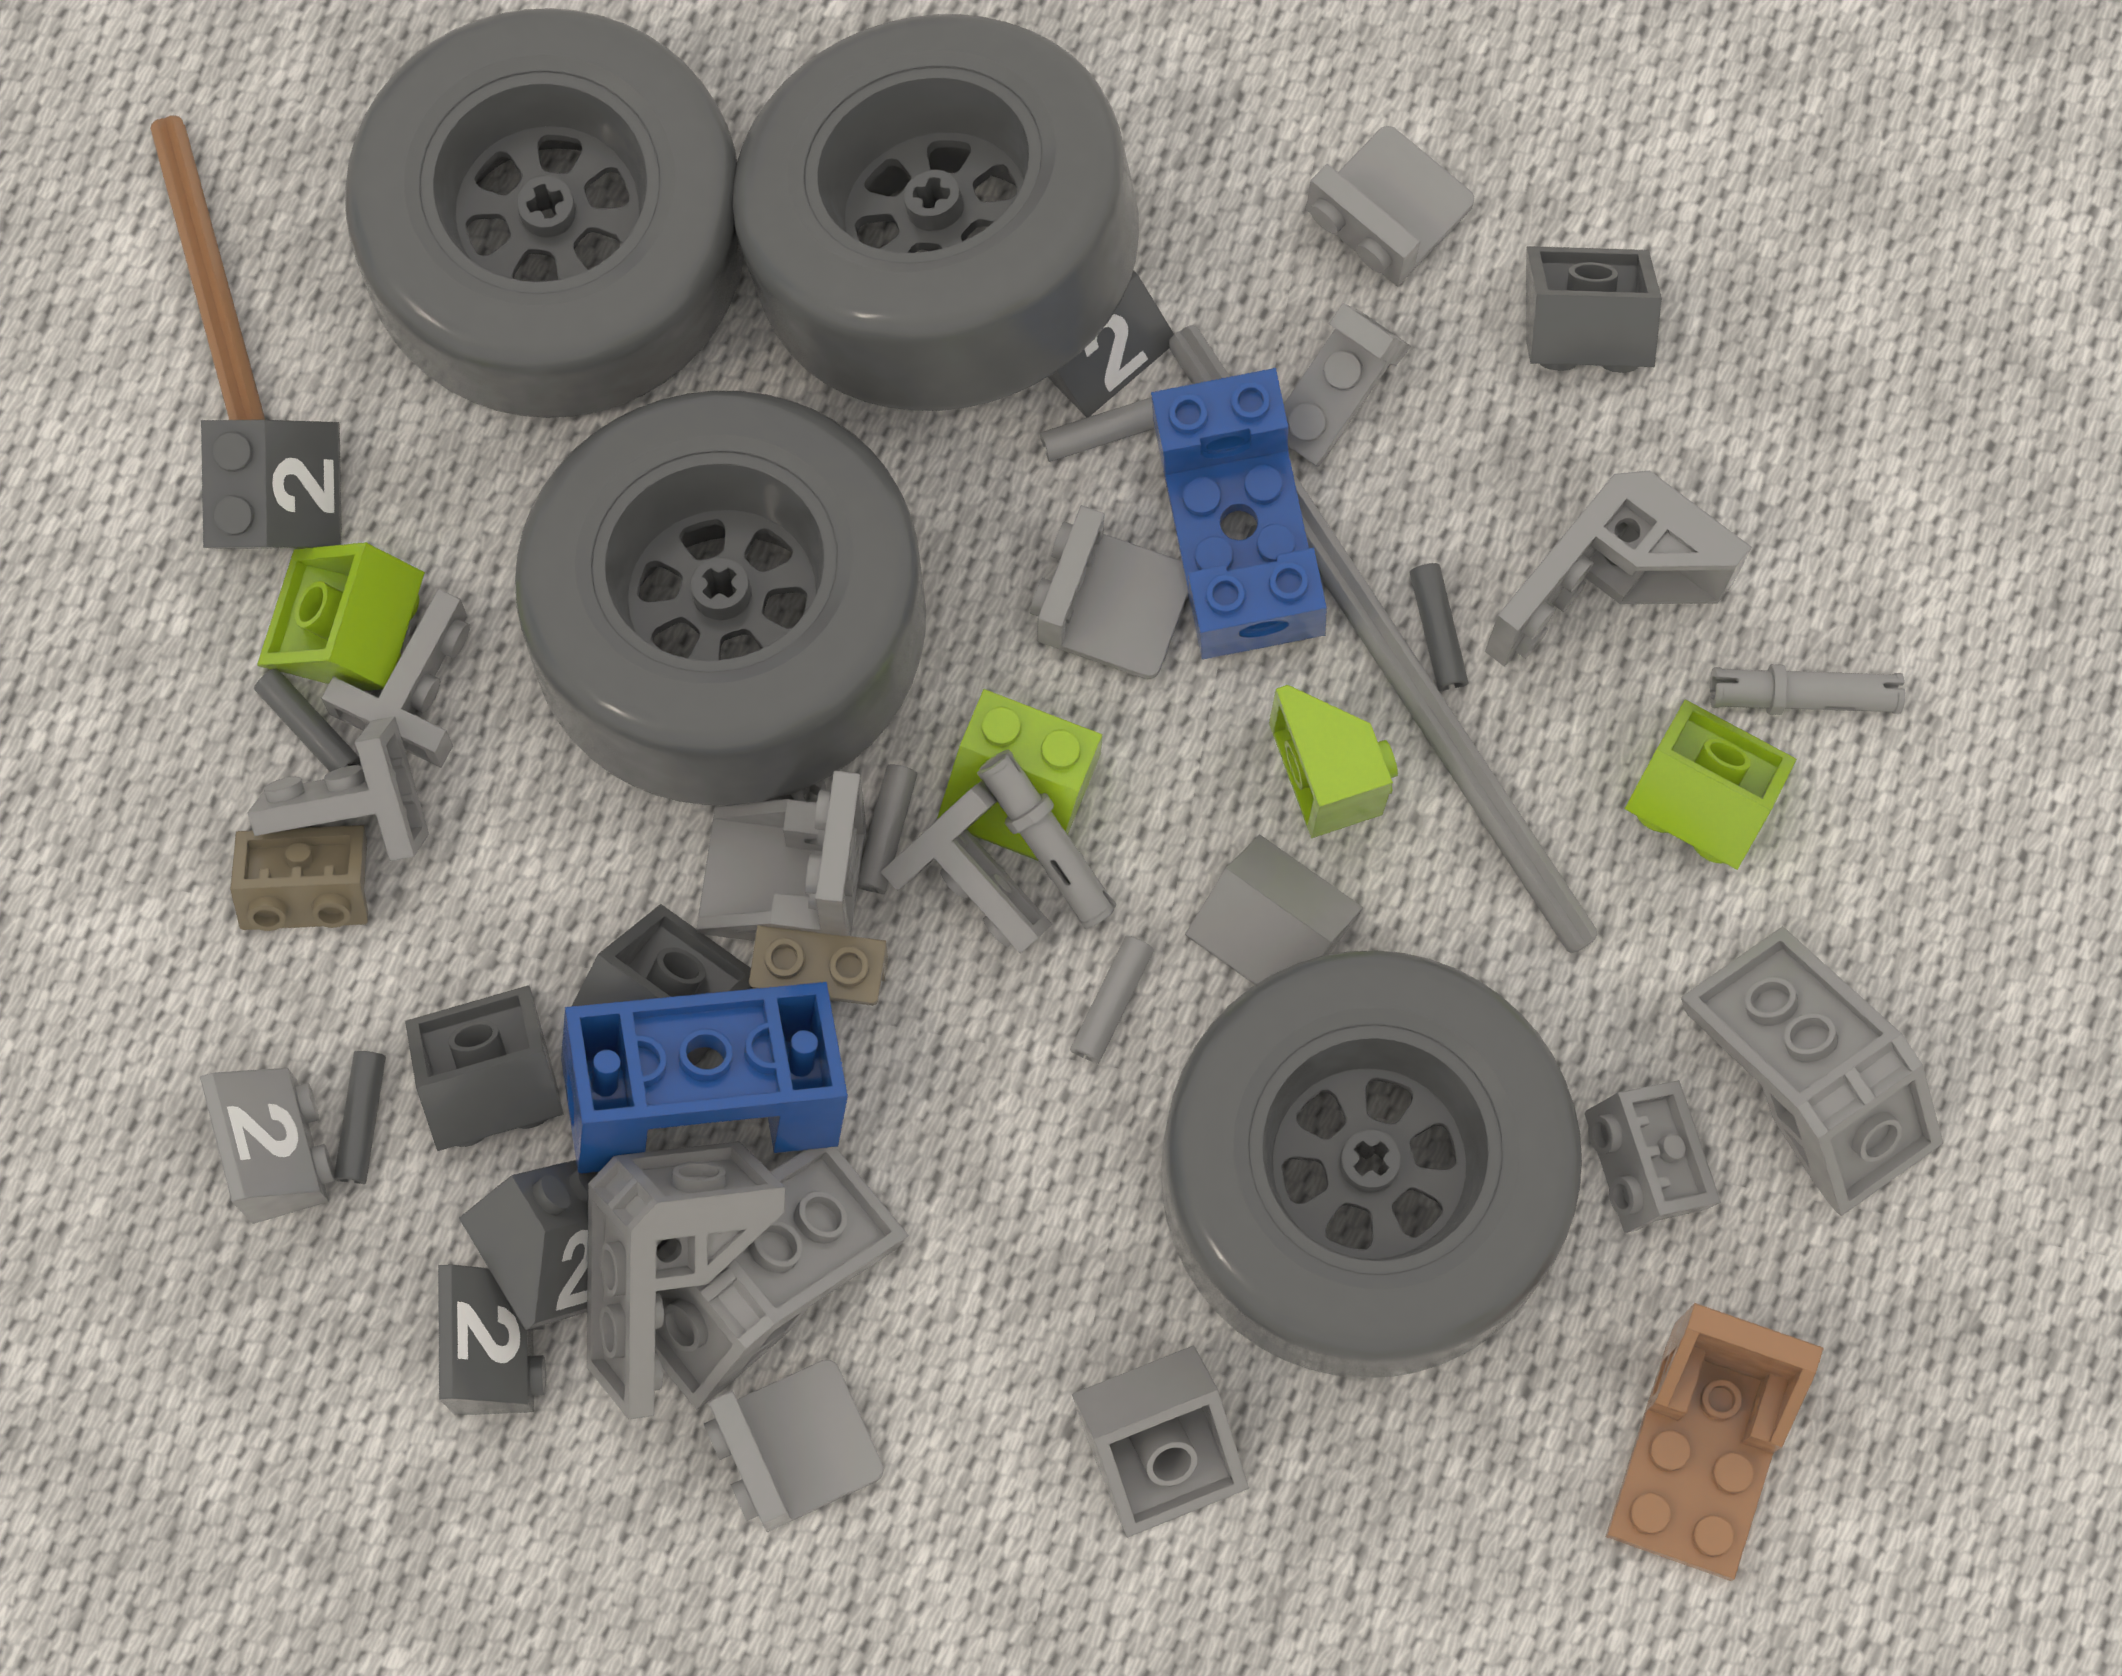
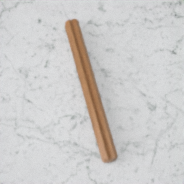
[150,115,265,420]

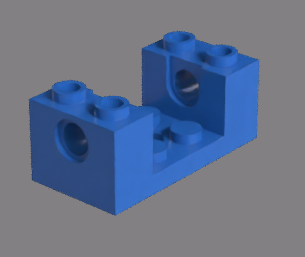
[1151,368,1327,660]
[561,982,848,1173]

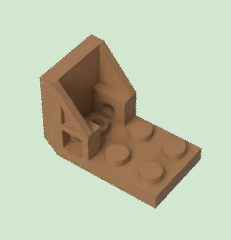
[1605,1303,1824,1581]

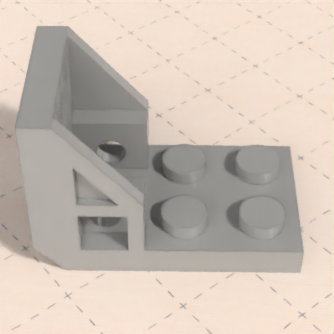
[1485,470,1752,667]
[696,771,867,941]
[1681,926,1943,1216]
[587,1141,785,1419]
[655,1147,909,1410]

